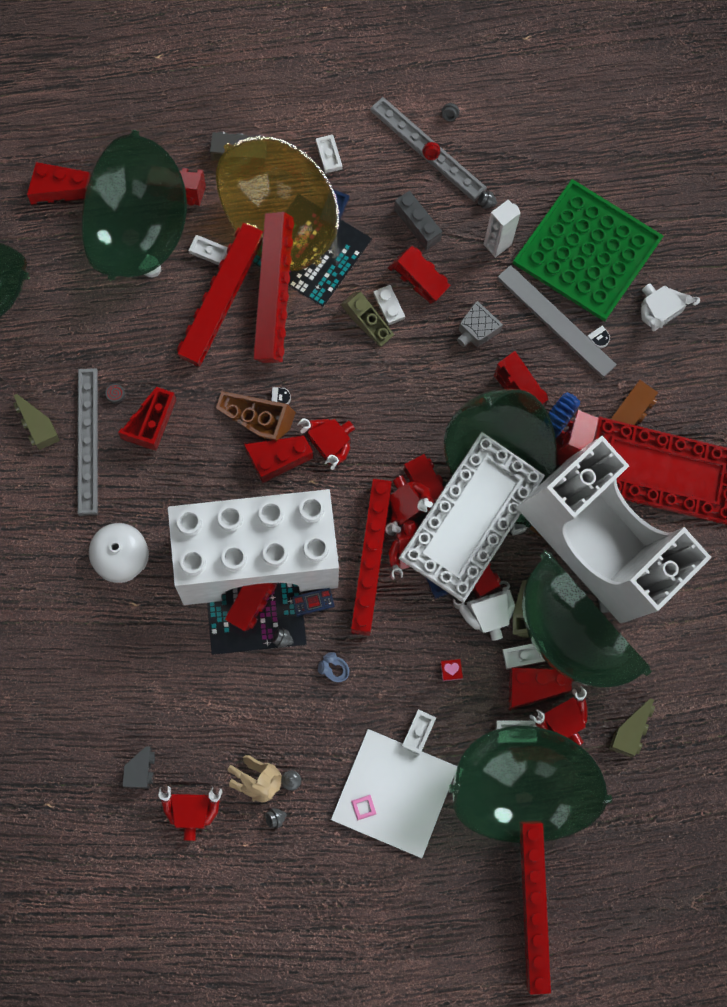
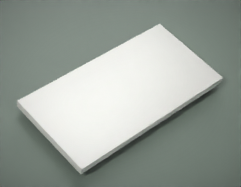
[398,432,545,602]

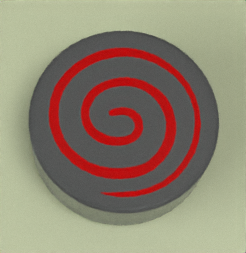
[105,384,125,404]

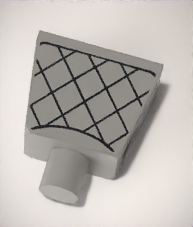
[457,301,503,347]

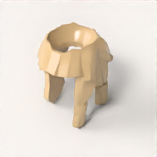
[228,755,282,802]

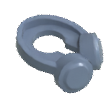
[318,652,349,682]

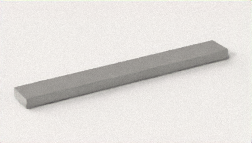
[370,97,487,202]
[497,265,617,379]
[78,368,98,516]

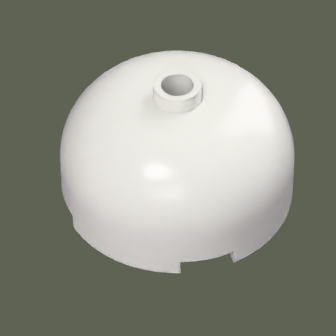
[89,523,149,583]

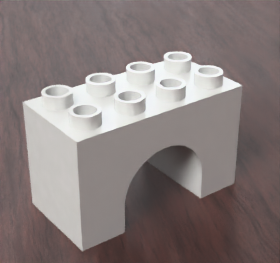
[516,436,712,624]
[168,489,339,605]

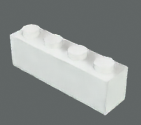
[483,200,520,257]

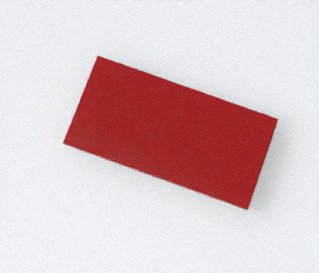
[593,417,727,525]

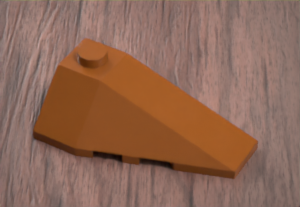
[216,391,296,441]

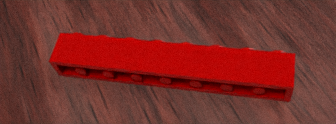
[254,212,294,363]
[177,222,264,367]
[403,454,501,599]
[351,479,392,636]
[519,821,551,995]

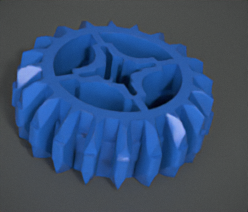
[539,392,580,441]

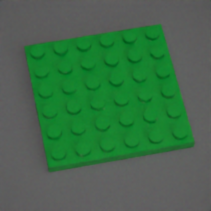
[512,179,664,322]

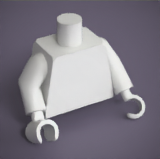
[641,283,700,332]
[453,581,515,641]

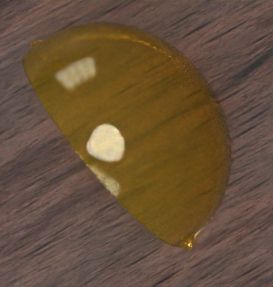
[216,136,339,271]

